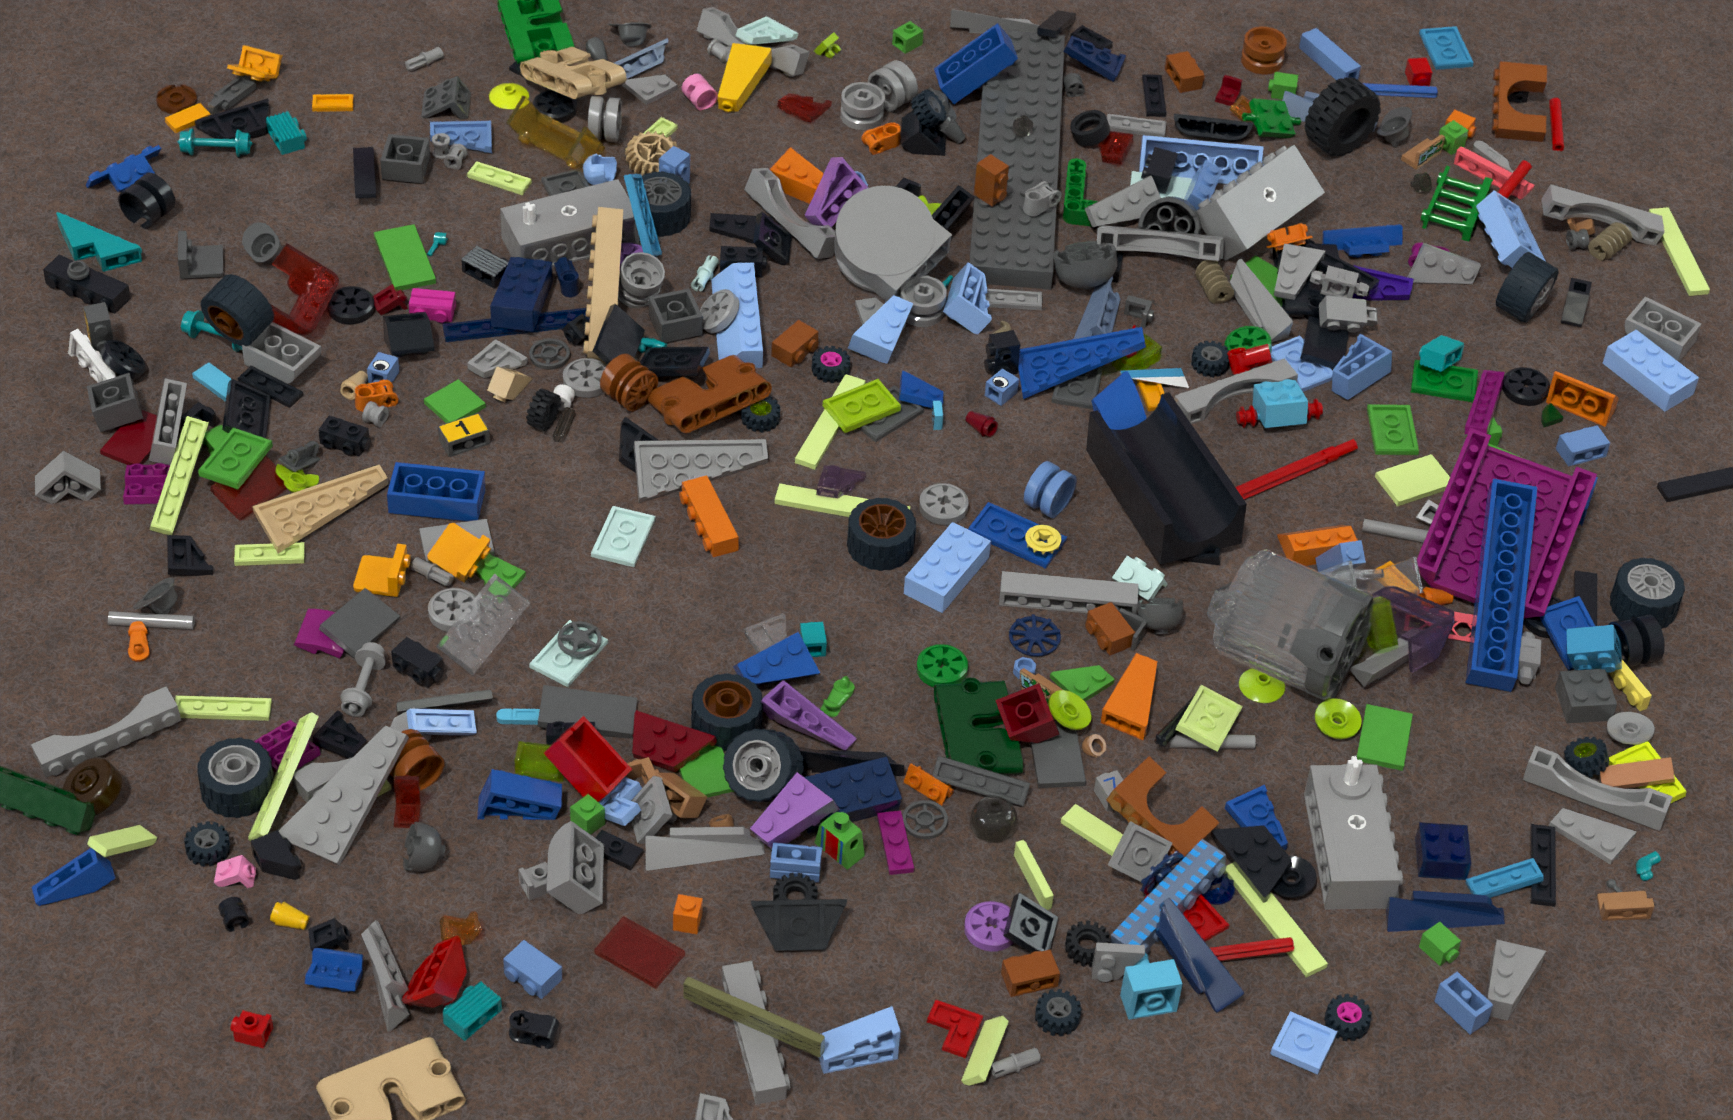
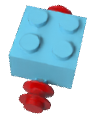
[1236,379,1323,428]

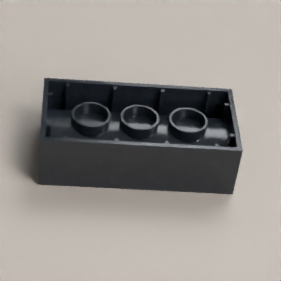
[1086,393,1247,565]

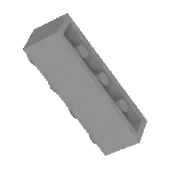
[149,379,187,465]

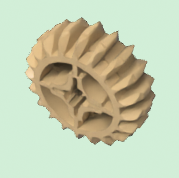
[625,131,678,176]

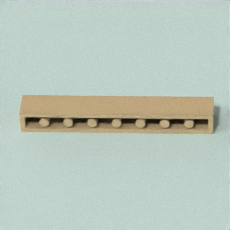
[583,207,623,363]

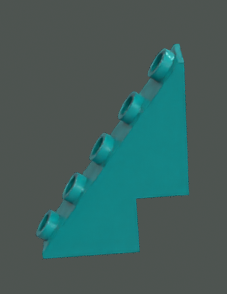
[56,212,142,272]

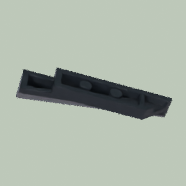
[799,747,904,776]

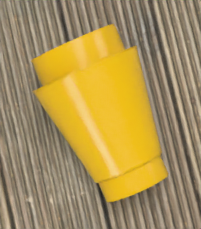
[270,902,310,930]

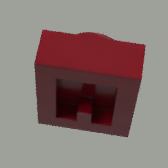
[1215,75,1242,107]
[373,284,408,316]

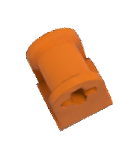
[861,122,901,155]
[355,380,399,412]

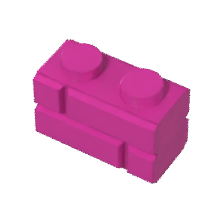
[409,288,456,323]

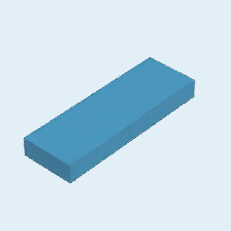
[1466,858,1544,898]

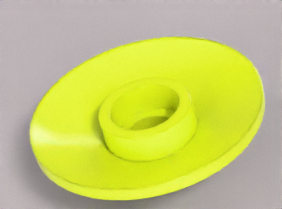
[489,83,529,109]

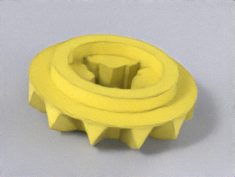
[1025,525,1061,555]

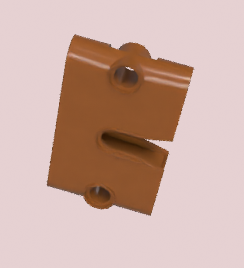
[648,355,772,433]

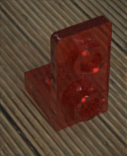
[394,775,421,828]

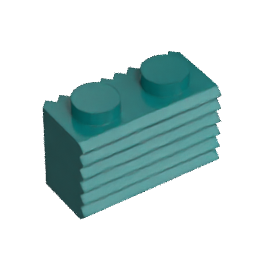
[266,111,307,155]
[1419,335,1464,372]
[443,981,502,1041]

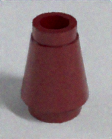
[965,411,998,437]

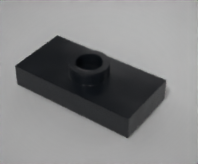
[1070,25,1113,50]
[595,830,643,870]

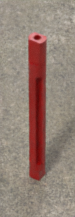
[1236,439,1358,500]

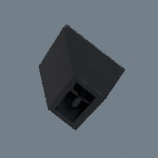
[383,312,435,357]

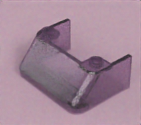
[1368,586,1455,673]

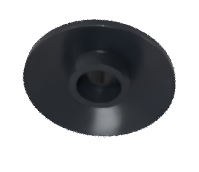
[1273,856,1316,898]

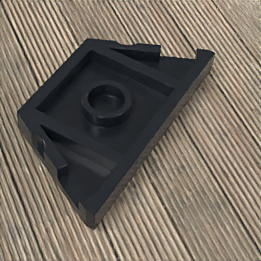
[194,98,269,139]
[1211,825,1292,903]
[751,899,847,951]

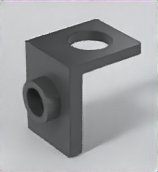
[1119,608,1147,651]

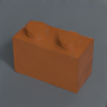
[1165,51,1205,93]
[974,154,1009,206]
[771,320,819,368]
[1085,602,1135,655]
[1001,950,1060,997]

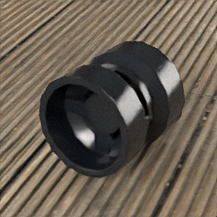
[218,897,250,932]

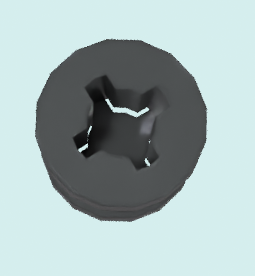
[1062,73,1085,97]
[1566,229,1589,250]

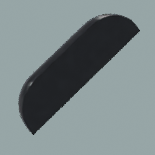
[1174,113,1253,141]

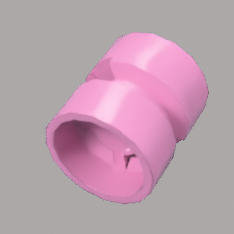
[682,74,718,111]

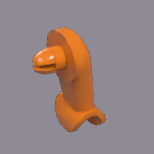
[128,621,150,662]

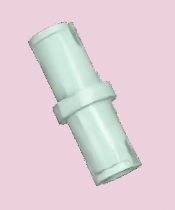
[691,255,719,291]

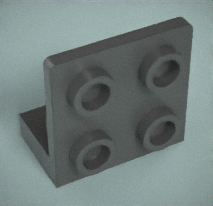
[421,76,471,120]
[178,231,223,279]

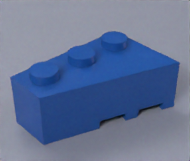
[733,632,820,685]
[477,769,562,820]

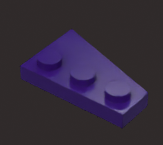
[1352,265,1414,301]

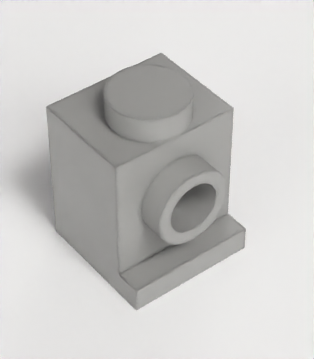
[518,862,548,901]

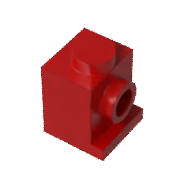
[231,1010,273,1049]

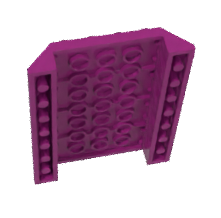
[1414,428,1597,618]

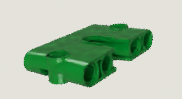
[497,0,574,64]

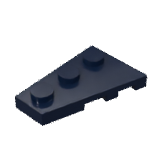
[1063,36,1126,82]

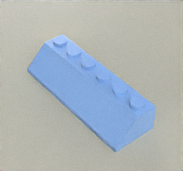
[1139,135,1263,184]
[711,263,763,368]

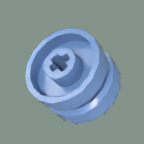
[1023,461,1077,518]

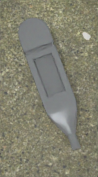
[1473,141,1514,173]

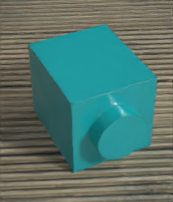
[800,622,827,657]

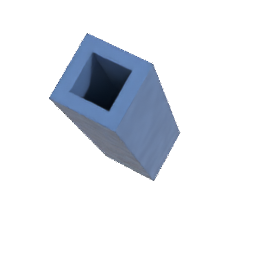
[1299,28,1361,80]
[1315,540,1366,579]

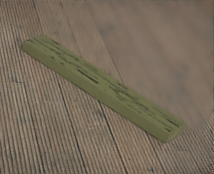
[683,977,825,1058]

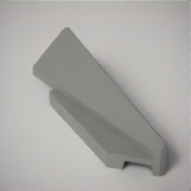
[361,920,409,1032]

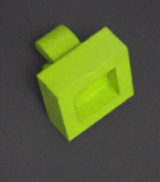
[814,32,841,58]

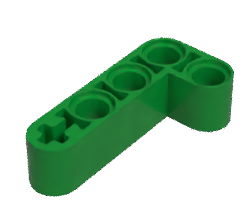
[1062,158,1098,227]

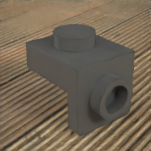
[1124,295,1154,329]

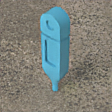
[496,709,540,725]

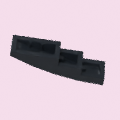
[353,147,376,199]

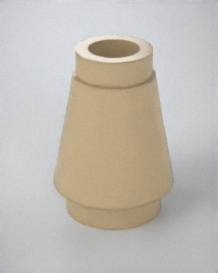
[341,371,368,400]

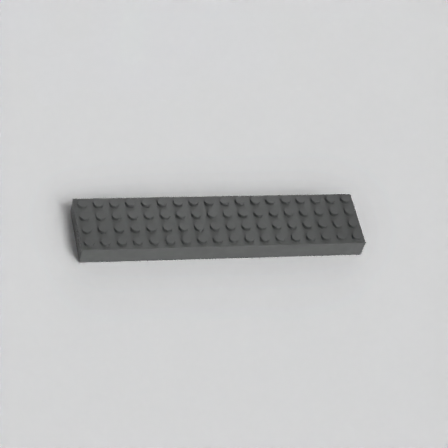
[969,29,1065,290]

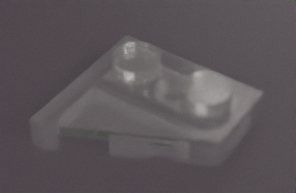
[745,613,786,653]

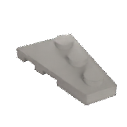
[1408,243,1481,284]
[1549,808,1636,864]

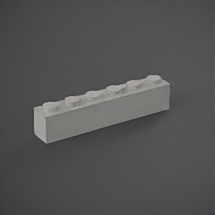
[999,571,1138,614]
[722,961,790,1105]

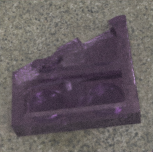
[816,465,866,498]

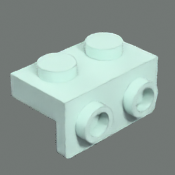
[1112,556,1168,601]

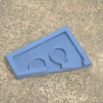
[430,121,492,153]

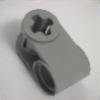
[1023,181,1061,216]

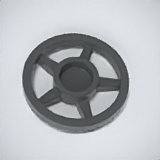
[529,339,570,369]
[558,621,601,657]
[902,800,948,839]

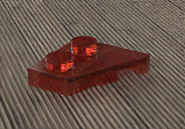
[777,93,832,123]
[1098,131,1134,164]

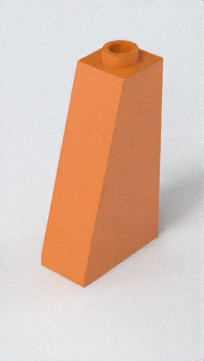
[1100,653,1157,740]

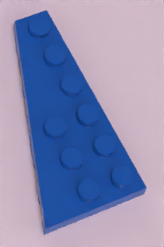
[1018,327,1146,399]

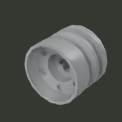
[618,252,665,309]

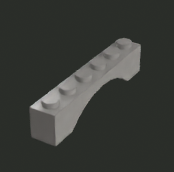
[697,7,810,77]
[744,168,835,259]
[1542,184,1665,245]
[1097,225,1225,261]
[1174,358,1298,424]
[31,686,181,777]
[292,708,431,803]
[1523,746,1673,831]

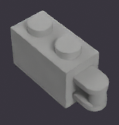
[1319,296,1378,333]

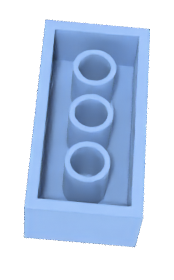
[1476,190,1545,268]
[1603,330,1699,412]
[904,522,991,613]

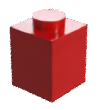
[1405,58,1433,86]

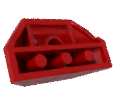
[402,935,467,1008]

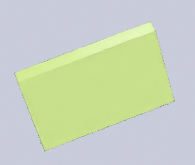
[1375,454,1450,506]
[1175,685,1243,752]

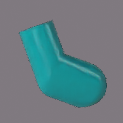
[637,337,667,353]
[1636,851,1661,881]

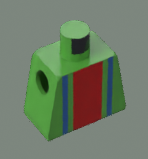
[814,812,865,870]

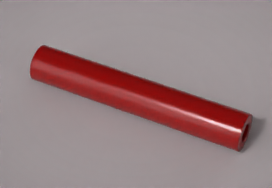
[1549,98,1564,151]
[1498,160,1532,199]

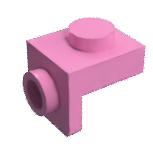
[214,855,256,888]

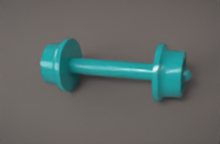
[177,128,253,157]
[181,310,242,352]

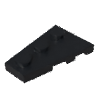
[709,213,772,244]

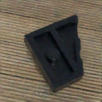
[313,710,367,758]

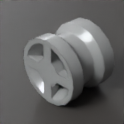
[362,401,389,428]

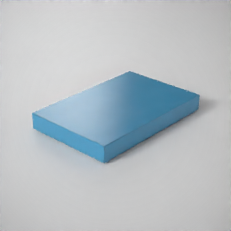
[1419,26,1474,70]

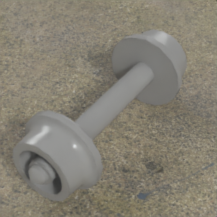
[340,642,386,717]

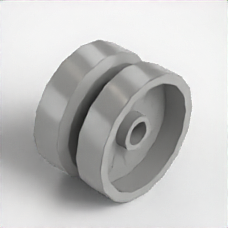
[868,60,918,112]
[840,82,885,130]
[588,96,622,143]
[900,275,946,327]

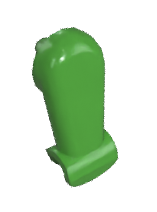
[820,676,855,717]

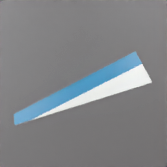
[1121,368,1189,388]

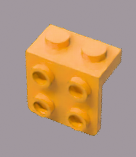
[227,45,283,81]
[427,523,491,582]
[353,544,411,597]

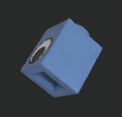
[367,352,399,388]
[985,369,1019,406]

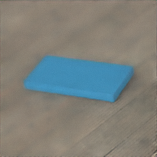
[624,174,662,257]

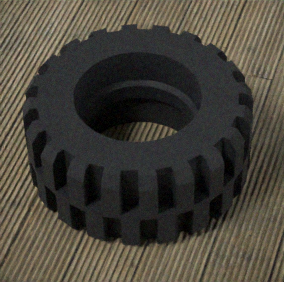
[1305,77,1381,156]

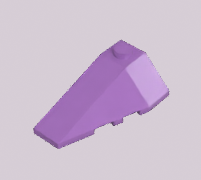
[761,680,857,751]

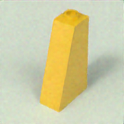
[717,43,772,112]

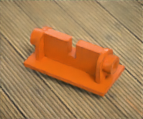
[1267,223,1312,251]
[903,763,954,806]

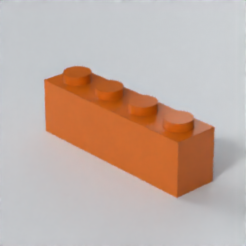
[679,475,739,557]

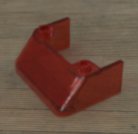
[271,243,339,335]

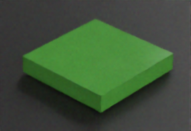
[424,379,486,423]

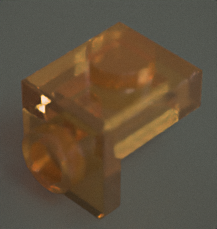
[1229,95,1251,122]
[439,911,481,945]

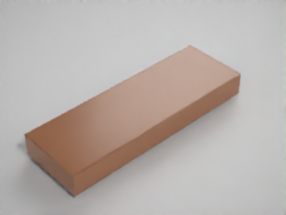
[1600,757,1675,789]

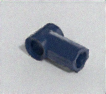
[554,257,580,297]

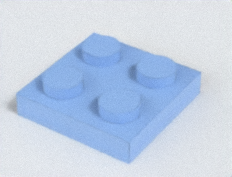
[1270,1011,1337,1075]

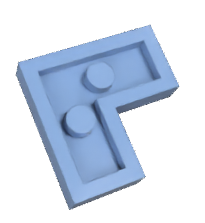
[599,777,642,826]

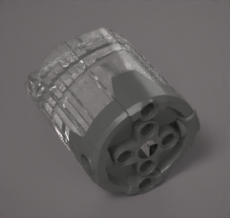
[1206,549,1375,700]

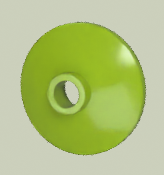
[1239,667,1285,703]
[1048,690,1091,730]
[1315,699,1362,739]

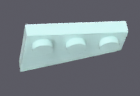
[736,16,799,45]

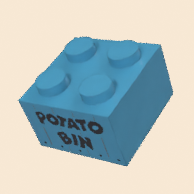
[1567,625,1622,672]

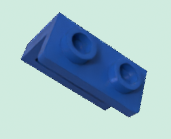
[305,948,364,992]

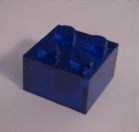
[1415,822,1471,880]

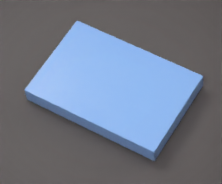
[1270,336,1332,392]

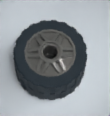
[642,171,691,237]

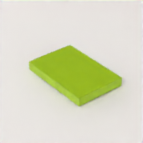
[822,379,901,433]

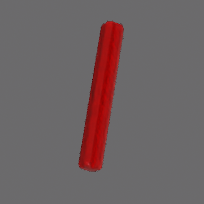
[1210,937,1294,961]

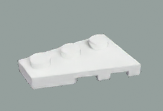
[68,329,116,383]

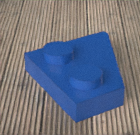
[899,371,943,408]

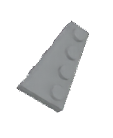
[1084,176,1161,227]

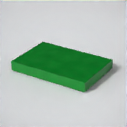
[1411,359,1478,403]

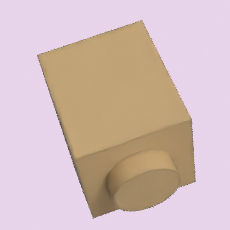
[487,366,533,402]

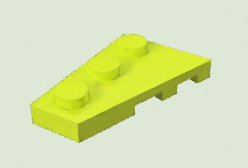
[1609,741,1686,803]

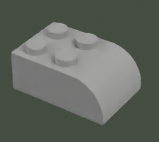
[1625,297,1701,362]
[242,322,321,383]
[547,821,604,914]

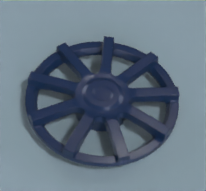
[1009,614,1061,657]
[1140,851,1184,895]

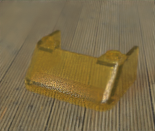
[506,96,605,169]

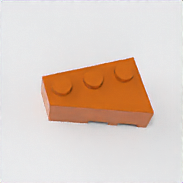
[770,147,824,204]

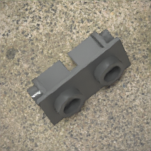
[278,441,320,472]

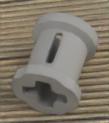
[432,133,450,159]
[444,143,468,170]

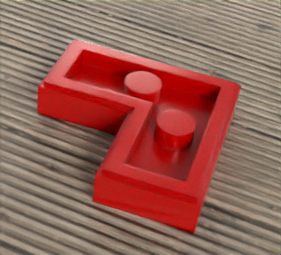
[927,1000,983,1058]

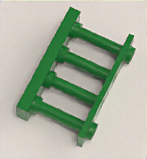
[1420,165,1493,242]

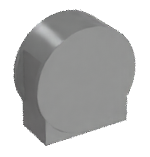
[834,186,952,302]

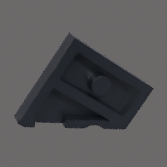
[619,417,659,473]
[167,535,213,576]

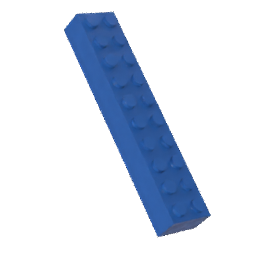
[1465,478,1537,692]

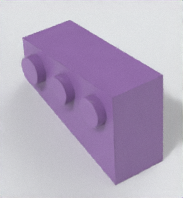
[805,157,868,227]
[750,773,840,849]

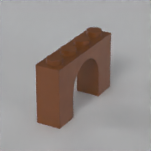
[1492,61,1547,142]
[1106,756,1220,865]

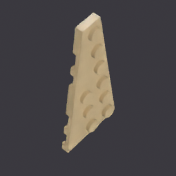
[253,465,388,553]

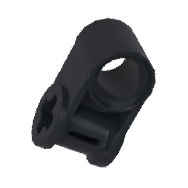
[509,1010,560,1049]

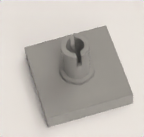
[631,776,677,844]
[1108,821,1173,882]

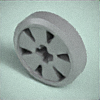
[700,289,739,334]
[563,358,607,398]
[919,483,969,525]
[428,588,479,632]

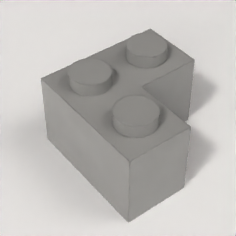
[35,451,101,504]

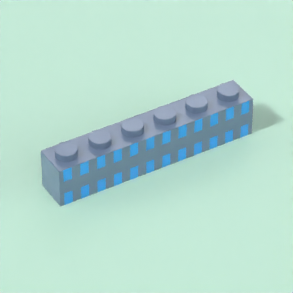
[1111,839,1226,954]

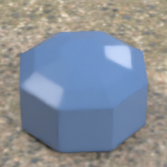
[1013,657,1036,679]

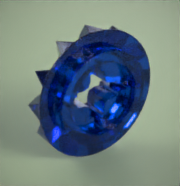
[1201,874,1236,905]

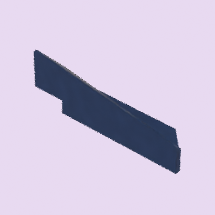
[1386,891,1505,932]
[1155,898,1244,1013]

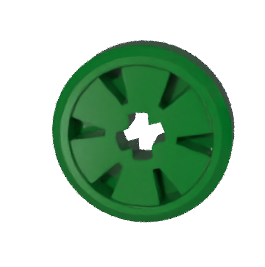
[1225,326,1272,353]
[916,644,968,687]

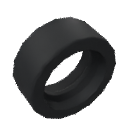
[1070,110,1110,146]

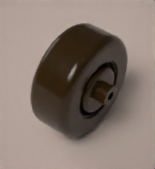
[63,757,122,815]

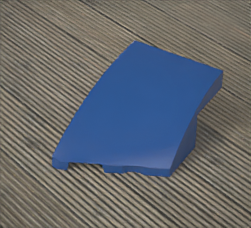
[1091,371,1147,430]

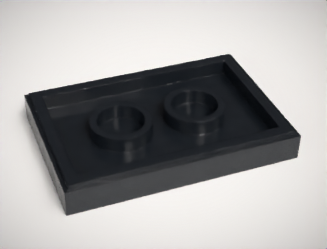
[592,304,645,365]
[1300,316,1349,369]
[640,347,710,376]
[222,378,271,438]

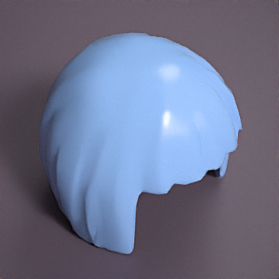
[583,154,617,185]

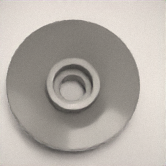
[1607,712,1655,745]

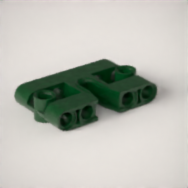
[934,677,1023,775]

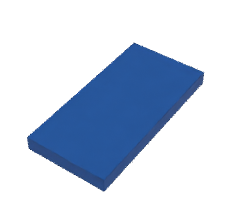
[968,502,1067,569]

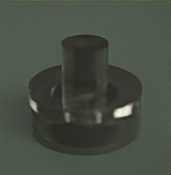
[1013,115,1033,137]
[1410,172,1432,193]

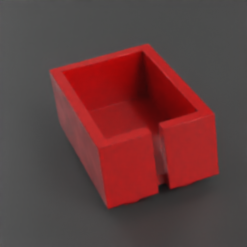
[543,716,632,802]

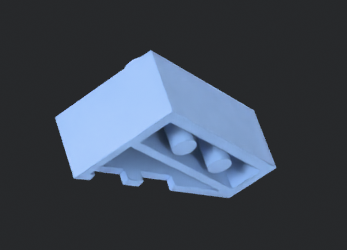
[943,262,992,334]
[848,295,913,364]
[818,1006,900,1074]

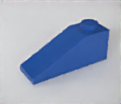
[32,848,115,906]

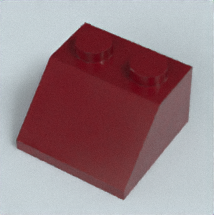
[995,683,1059,743]

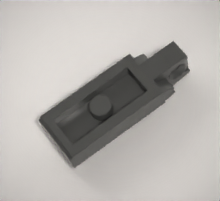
[208,76,256,115]

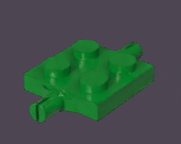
[1242,98,1301,138]

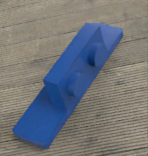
[86,145,161,192]
[1322,224,1403,257]

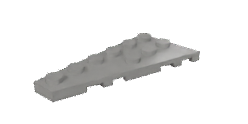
[634,439,768,503]
[279,726,408,865]

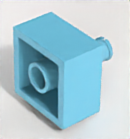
[1120,953,1182,1020]

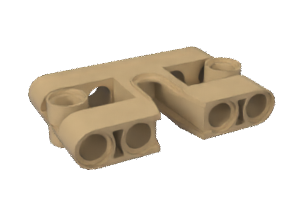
[520,47,627,99]
[316,1037,466,1120]

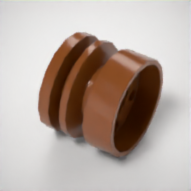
[600,354,658,412]
[390,729,445,794]

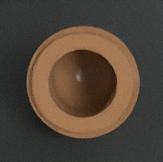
[1082,734,1106,757]
[709,814,734,827]

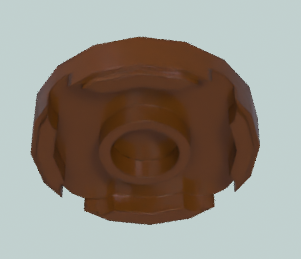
[156,84,197,114]

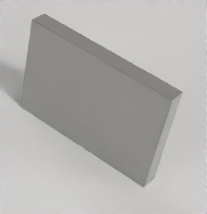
[419,519,495,564]

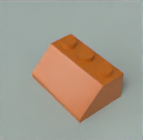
[1546,371,1619,427]
[1277,525,1358,568]

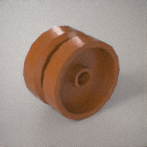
[1241,26,1287,75]

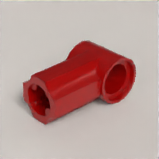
[1227,344,1273,375]

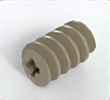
[1588,222,1632,261]
[1195,260,1234,304]

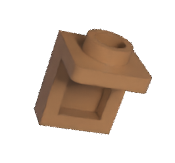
[626,757,659,785]

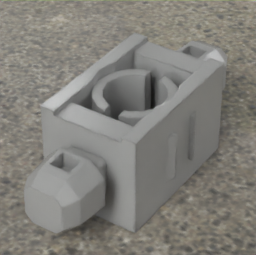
[1310,265,1369,298]
[1517,631,1541,684]

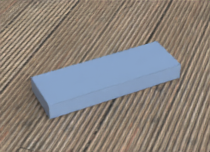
[406,709,477,735]

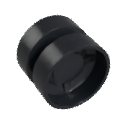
[118,173,176,229]
[1608,614,1665,667]

